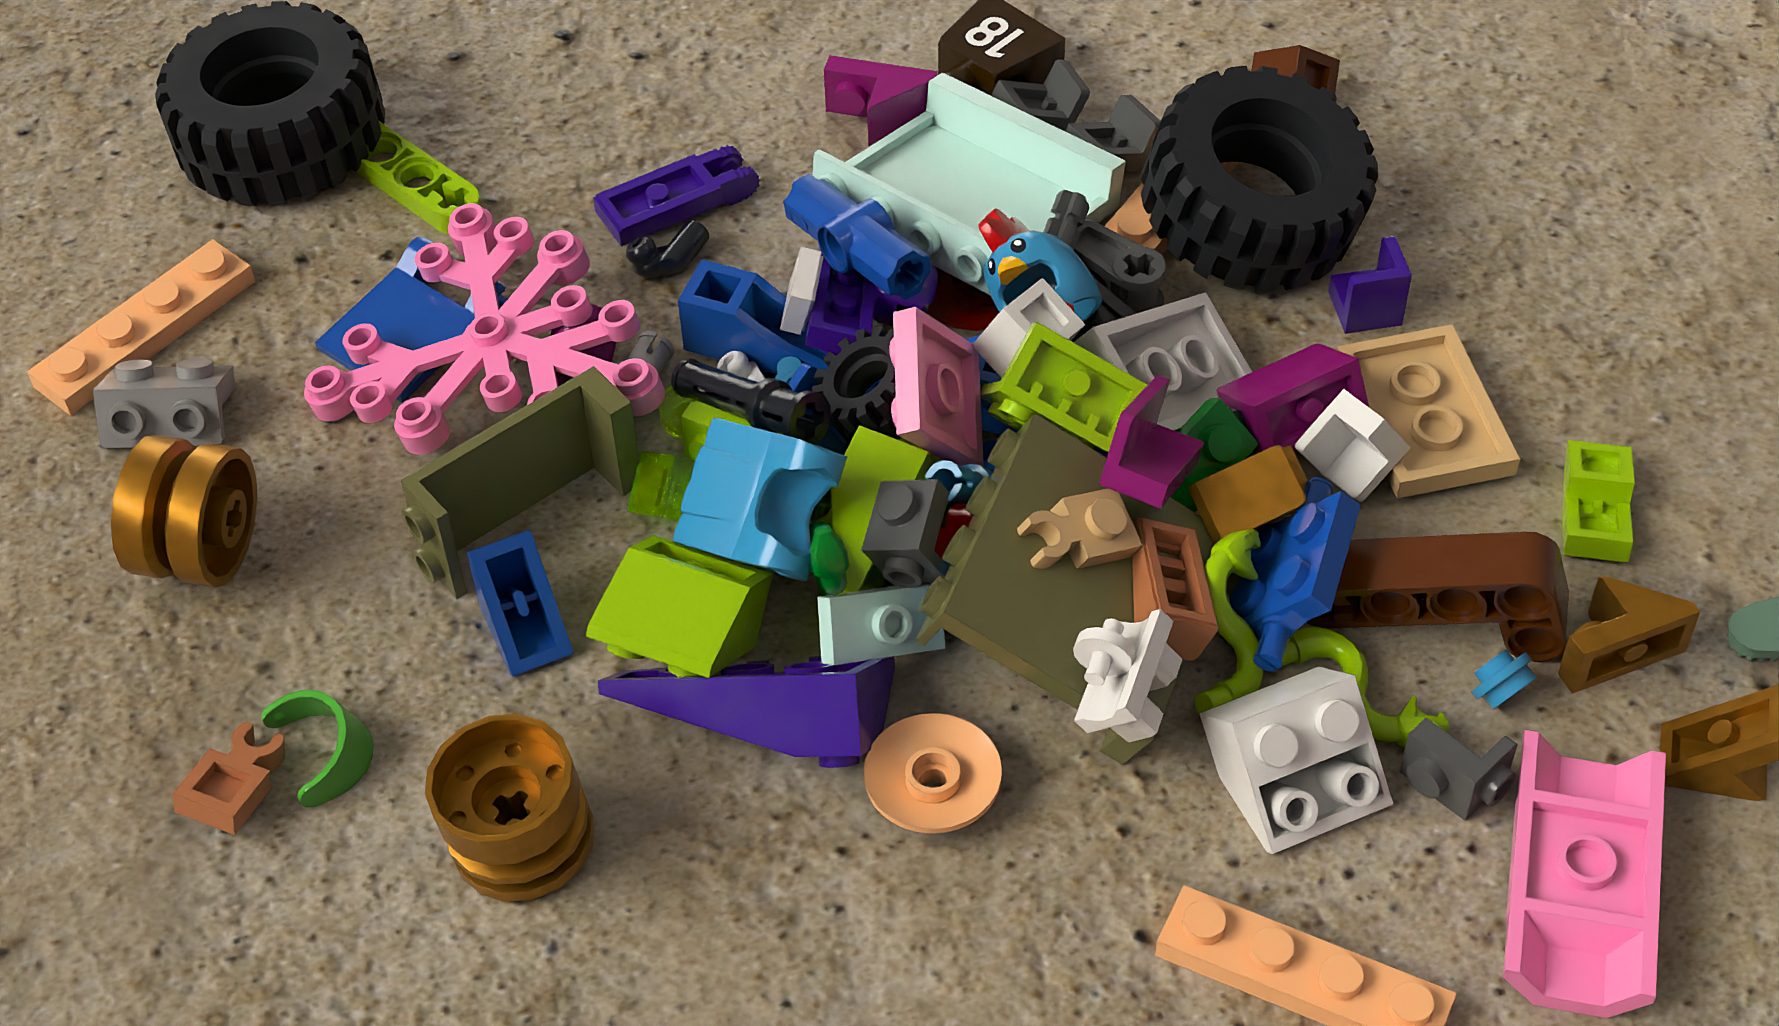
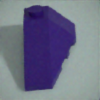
[598,656,895,768]

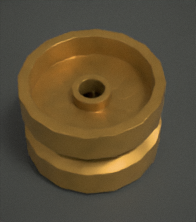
[111,435,258,588]

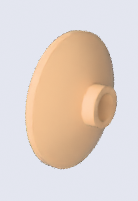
[864,713,1002,833]

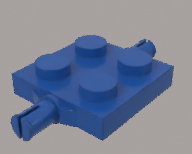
[1229,477,1361,671]

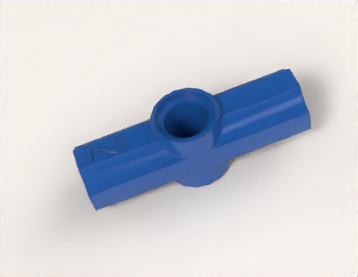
[783,174,932,301]

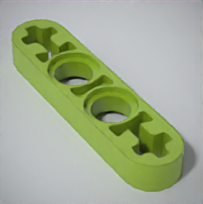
[356,121,481,234]

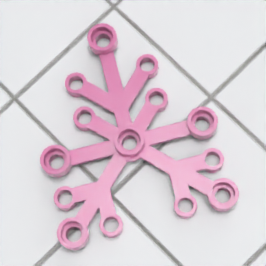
[304,203,665,454]

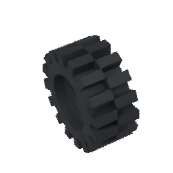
[812,326,900,442]

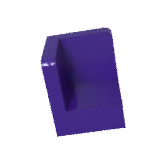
[1328,236,1412,334]

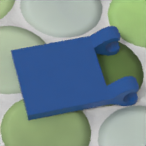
[315,236,508,403]

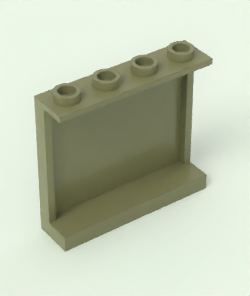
[916,413,1214,764]

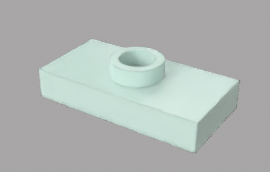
[817,582,945,665]

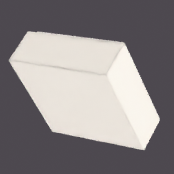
[780,247,823,335]

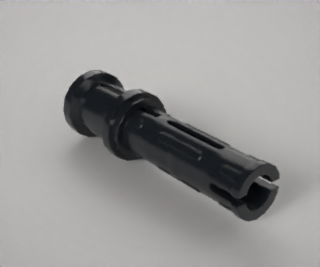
[671,358,832,445]

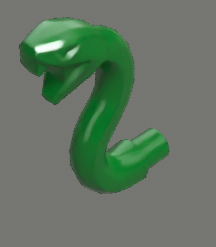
[809,521,850,596]

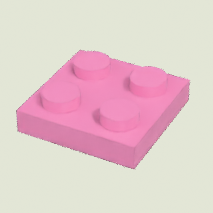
[889,307,984,466]

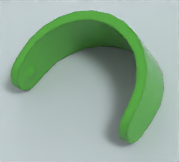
[261,690,374,807]

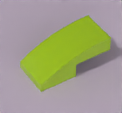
[1562,440,1635,563]

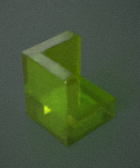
[628,451,695,523]

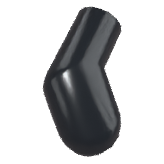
[626,220,709,279]

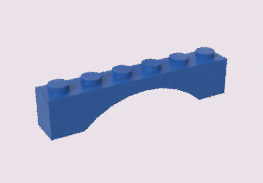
[678,259,1018,435]

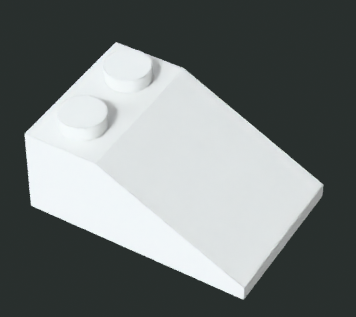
[1074,292,1252,458]

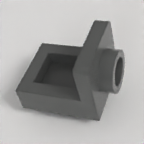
[991,60,1090,131]
[1065,95,1161,173]
[861,479,950,588]
[1400,718,1518,821]

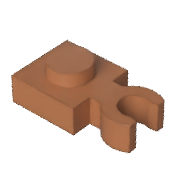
[172,721,285,835]

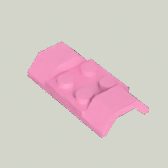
[1503,730,1666,1018]

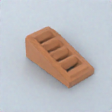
[1132,517,1219,661]

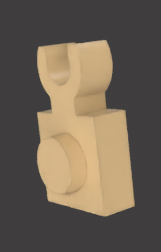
[1017,488,1143,570]

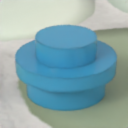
[1471,649,1537,709]

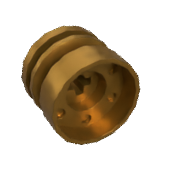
[425,714,595,902]

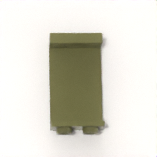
[401,366,643,600]

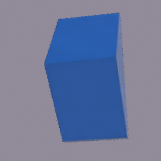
[467,530,574,677]

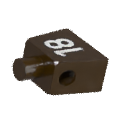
[938,0,1065,96]

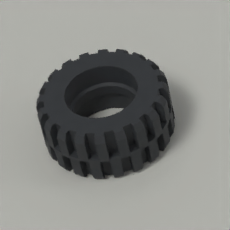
[155,1,385,206]
[1141,66,1378,292]

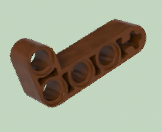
[1306,531,1569,663]

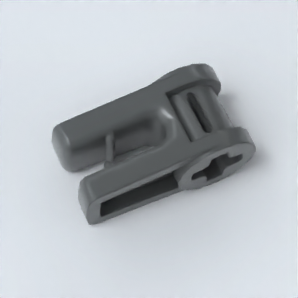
[1074,220,1166,313]

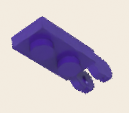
[593,145,760,247]

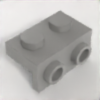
[93,358,236,448]

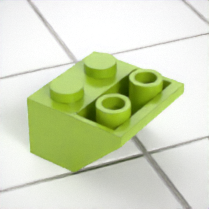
[586,535,773,678]

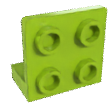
[980,322,1147,455]

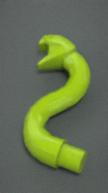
[1194,529,1263,715]
[1276,626,1450,747]

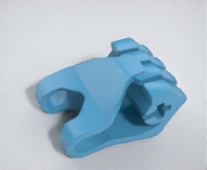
[673,418,847,581]

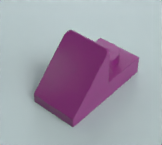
[824,55,937,147]

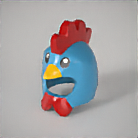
[978,208,1103,322]

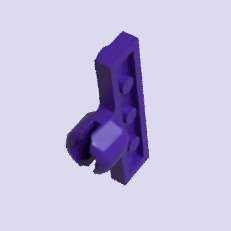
[805,248,938,356]

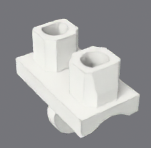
[1073,609,1183,742]

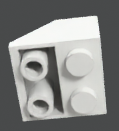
[1199,666,1393,854]

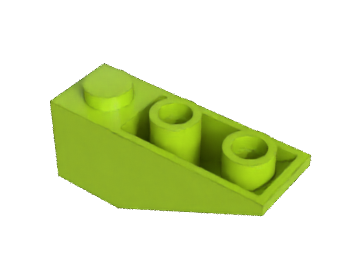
[831,425,933,594]

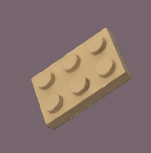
[1336,324,1520,499]

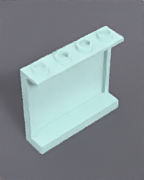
[812,72,1126,295]

